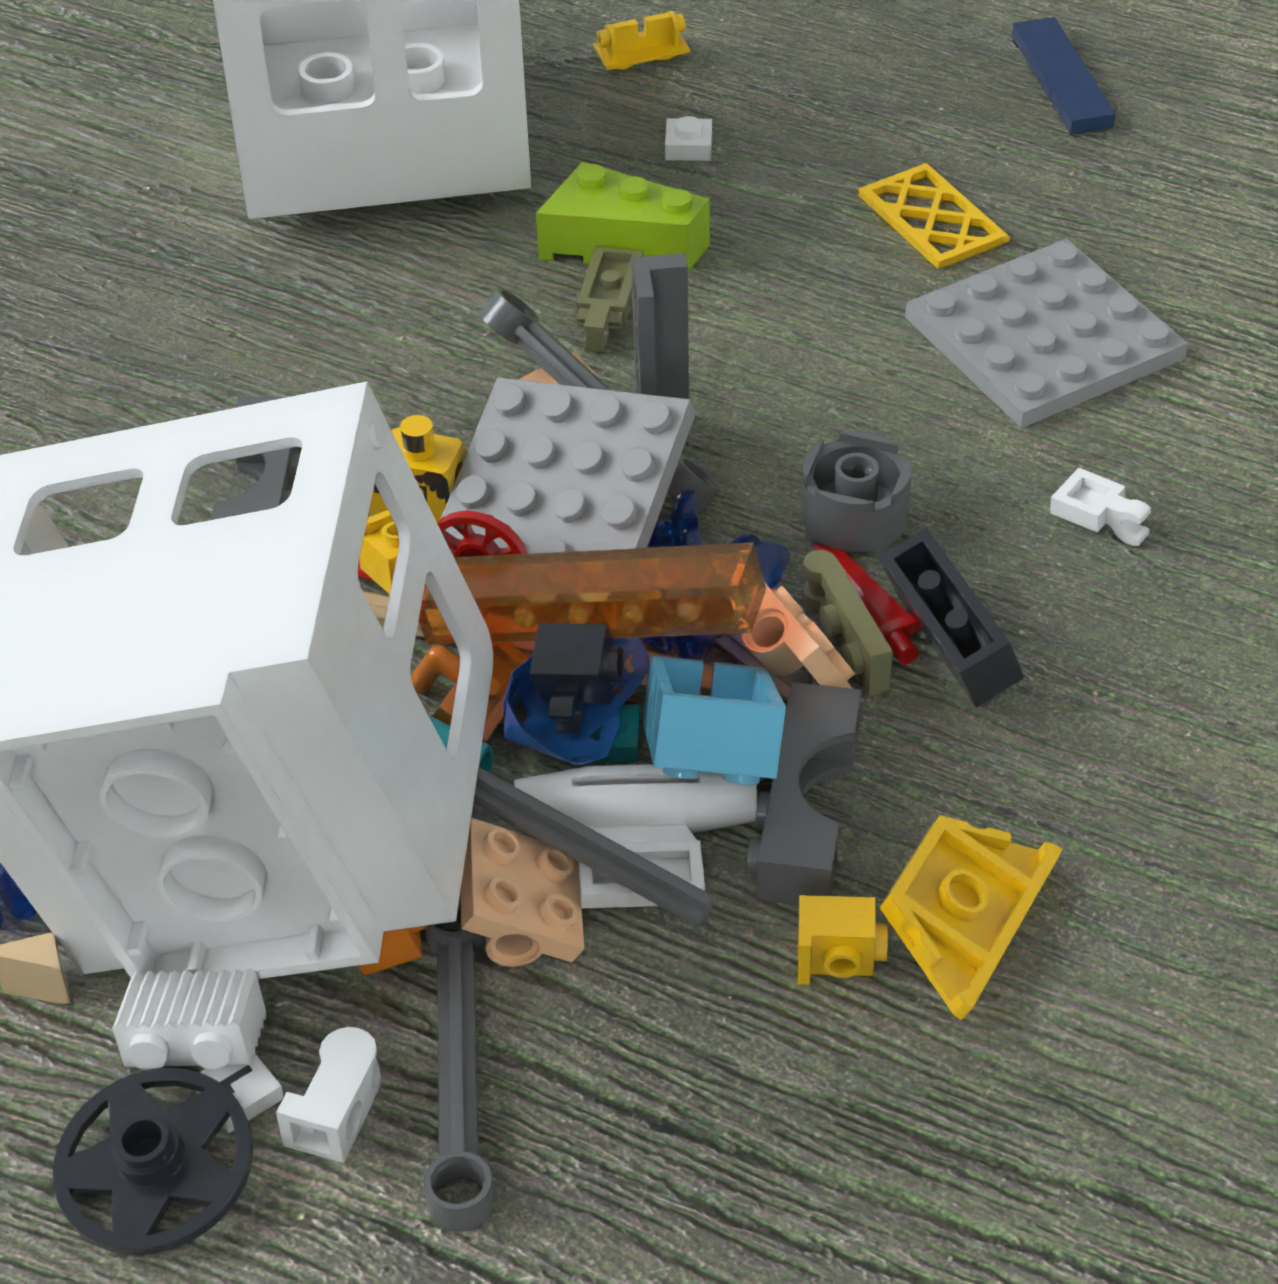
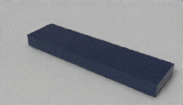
[1012,17,1115,134]

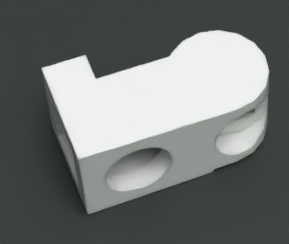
[276,1027,382,1163]

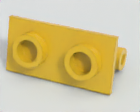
[593,11,690,70]

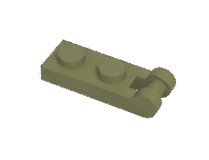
[802,550,892,696]

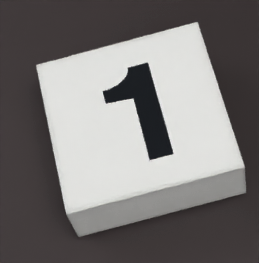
[195,1054,284,1133]

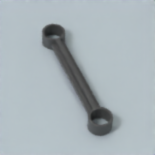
[479,287,721,514]
[424,893,494,1232]

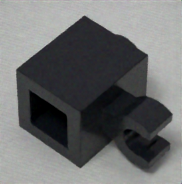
[530,623,624,734]

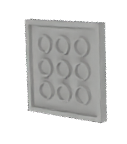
[905,238,1188,428]
[441,377,697,603]

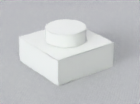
[665,116,712,161]

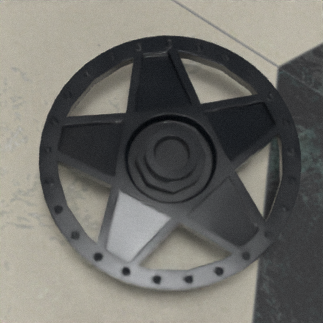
[53,1068,253,1255]

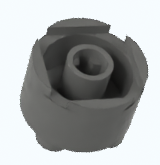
[801,431,912,557]

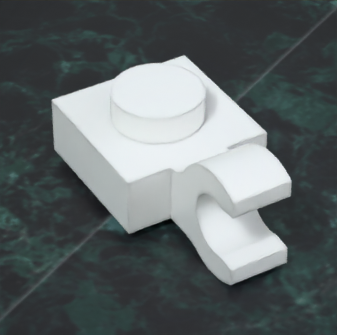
[1050,468,1151,546]

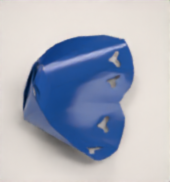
[503,634,649,764]

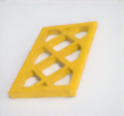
[858,163,1010,270]

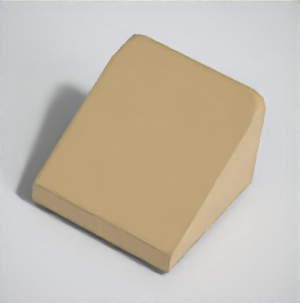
[0,932,71,1004]

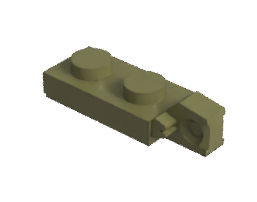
[576,246,644,352]

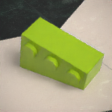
[536,162,710,272]

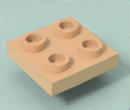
[741,575,855,689]
[460,818,584,967]

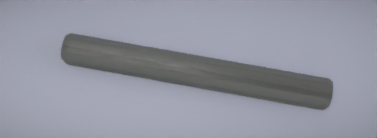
[473,767,714,925]

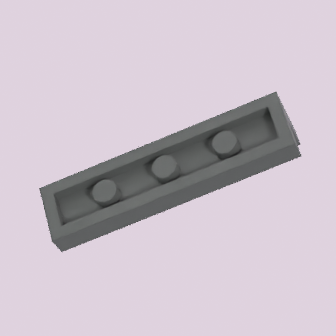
[631,253,689,399]

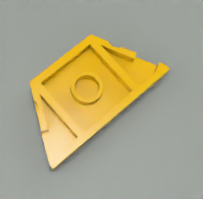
[879,815,1063,1021]

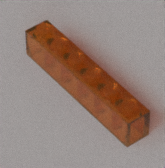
[418,542,767,645]

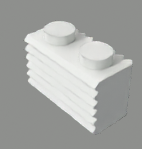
[112,968,266,1070]

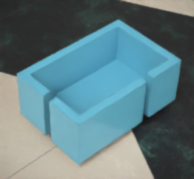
[642,655,786,785]

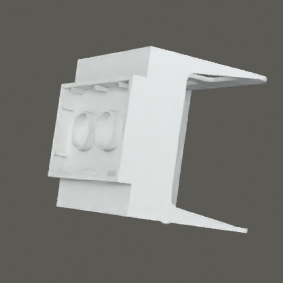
[213,0,531,219]
[0,381,493,979]

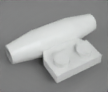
[514,764,757,908]

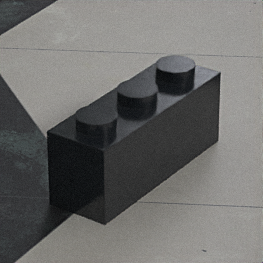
[879,528,1025,708]

